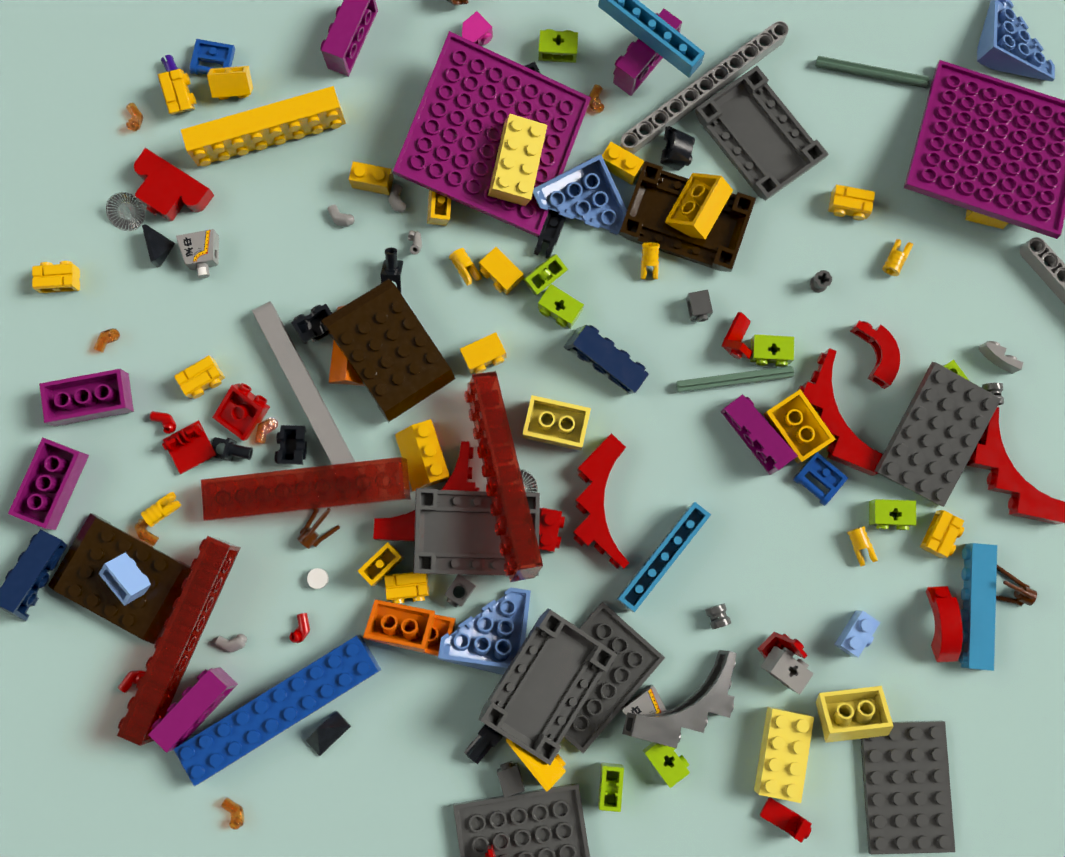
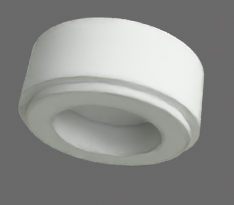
[307,568,329,589]

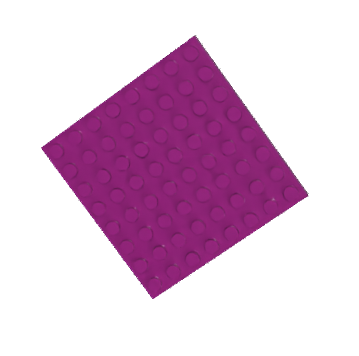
[392,31,591,237]
[904,60,1065,239]

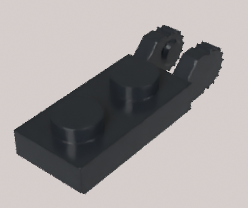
[534,209,567,259]

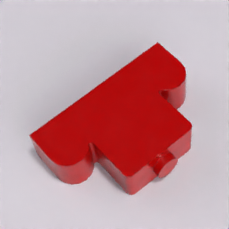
[134,148,214,221]

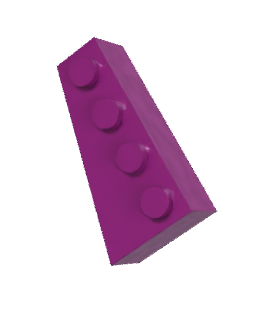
[721,394,798,475]

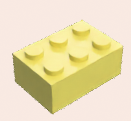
[522,395,591,451]
[815,686,893,743]

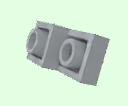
[978,341,1024,373]

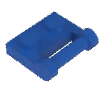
[190,39,235,75]
[793,452,848,506]

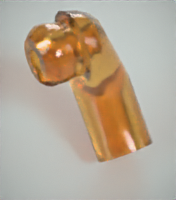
[589,84,604,113]
[126,103,143,131]
[93,328,120,353]
[255,418,278,444]
[134,518,159,546]
[221,797,244,830]

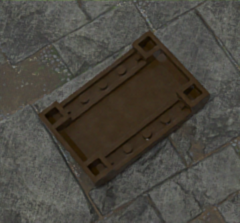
[619,161,756,272]
[321,279,456,423]
[48,513,198,644]

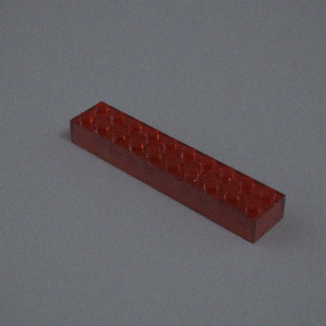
[465,371,543,582]
[201,457,411,521]
[117,536,241,746]

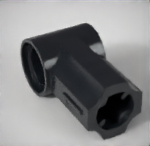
[464,724,503,764]

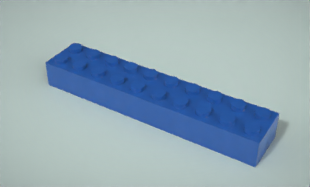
[174,634,381,786]

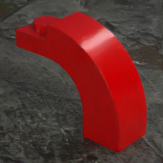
[850,320,900,389]
[926,586,963,662]

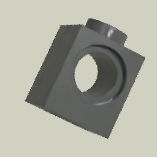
[686,290,713,322]
[444,574,476,607]
[497,761,525,798]

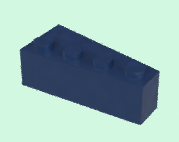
[564,325,649,394]
[0,529,68,621]

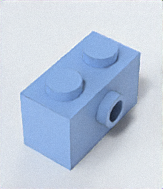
[99,552,151,606]
[834,610,880,658]

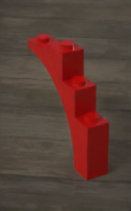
[797,348,883,476]
[967,407,1065,524]
[573,433,629,569]
[373,441,480,542]

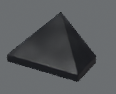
[142,224,175,267]
[306,711,351,756]

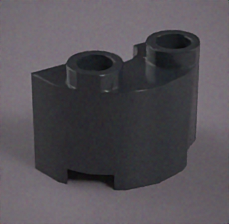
[660,126,695,171]
[291,304,332,344]
[274,425,307,465]

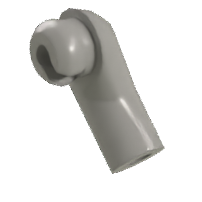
[388,184,406,213]
[327,205,355,227]
[408,230,422,255]
[215,634,247,652]

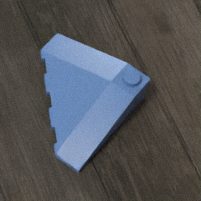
[977,0,1055,82]
[533,154,627,235]
[438,588,531,675]

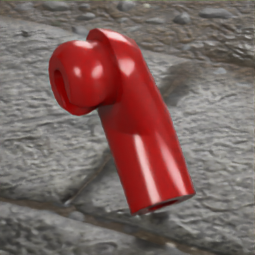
[150,411,176,434]
[289,613,310,643]
[118,670,148,693]

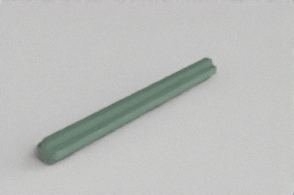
[815,56,929,88]
[676,366,794,393]

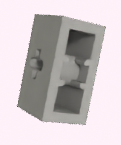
[760,646,813,694]

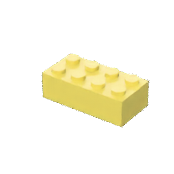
[488,114,547,206]
[754,706,814,803]

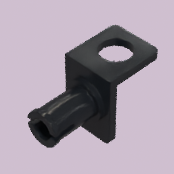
[380,247,403,293]
[212,437,253,461]

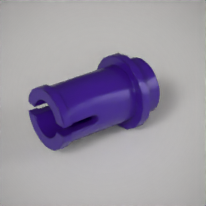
[161,55,179,72]

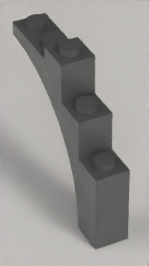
[622,650,737,748]

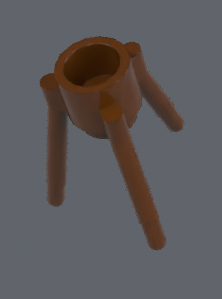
[297,502,340,549]
[996,565,1037,606]

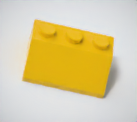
[665,173,733,239]
[763,389,836,464]
[395,419,450,491]
[505,738,566,792]

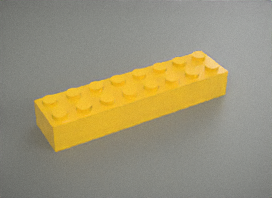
[181,86,346,166]

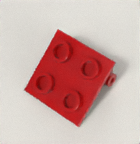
[162,420,217,474]

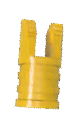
[882,239,913,276]
[640,242,660,279]
[449,248,482,286]
[141,492,181,527]
[847,526,878,567]

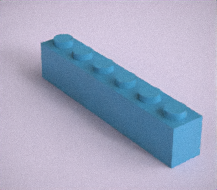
[598,0,705,78]
[617,502,711,612]
[959,543,997,671]

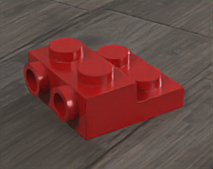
[212,383,270,441]
[539,508,565,552]

